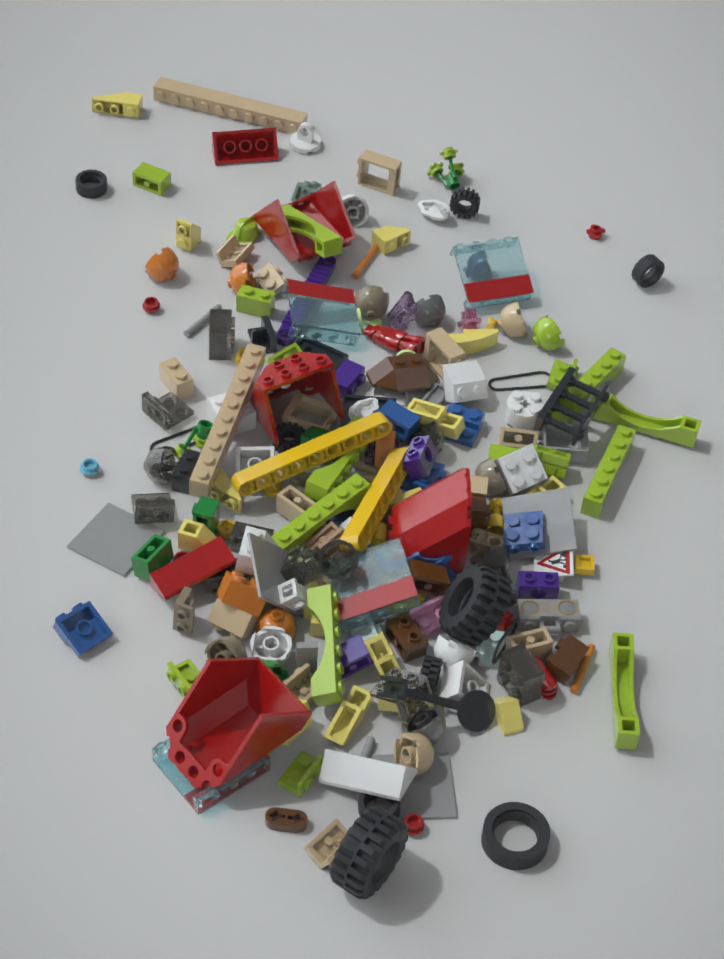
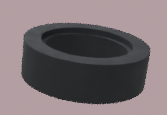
[481,802,551,870]

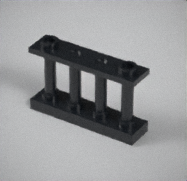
[534,366,610,446]

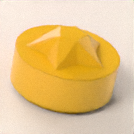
[263,482,282,497]
[217,520,237,539]

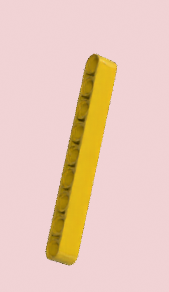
[231,412,392,497]
[340,446,409,553]

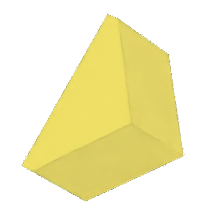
[493,696,524,736]

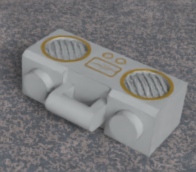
[515,599,581,634]

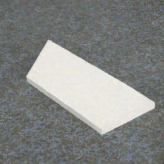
[319,749,417,801]

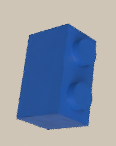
[378,399,421,442]

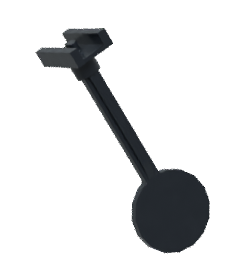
[376,675,496,732]

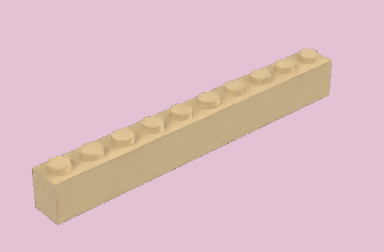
[153,77,308,134]
[189,343,266,498]

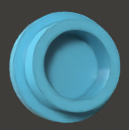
[80,458,99,476]

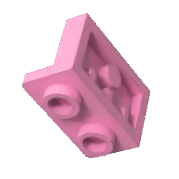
[409,595,444,637]

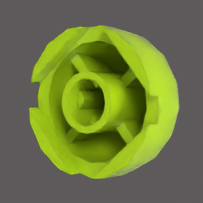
[532,315,565,351]

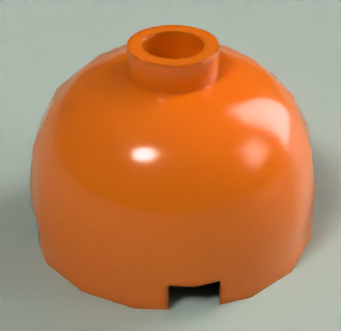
[145,247,179,282]
[227,261,257,294]
[256,607,297,643]

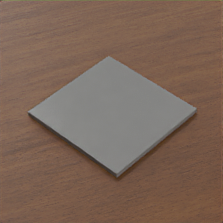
[502,487,577,561]
[67,502,165,577]
[247,532,304,617]
[371,752,457,820]

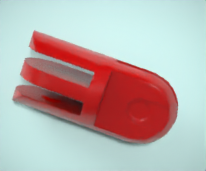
[526,657,558,700]

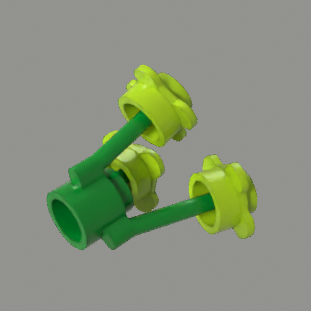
[427,147,465,190]
[171,420,213,459]

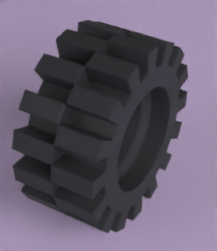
[450,187,480,219]
[272,422,306,454]
[417,655,443,695]

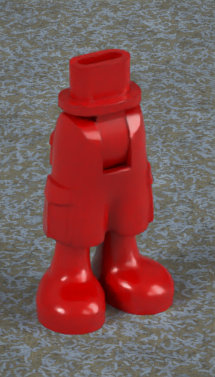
[363,325,426,355]

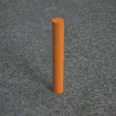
[352,245,379,279]
[570,644,596,694]

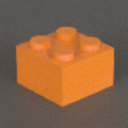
[217,570,266,617]

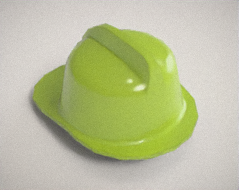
[226,216,261,243]

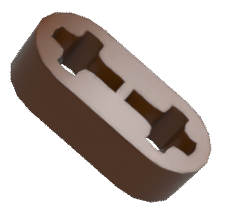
[265,807,308,833]

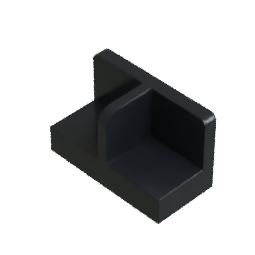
[247,315,278,354]

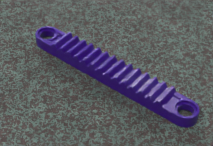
[277,256,336,347]

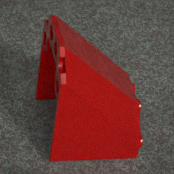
[252,181,357,263]
[249,352,344,445]
[386,468,472,579]
[166,657,312,788]

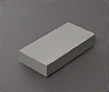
[421,382,445,405]
[295,642,318,674]

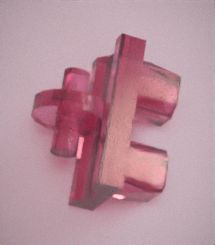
[457,309,482,332]

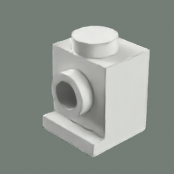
[278,578,308,611]

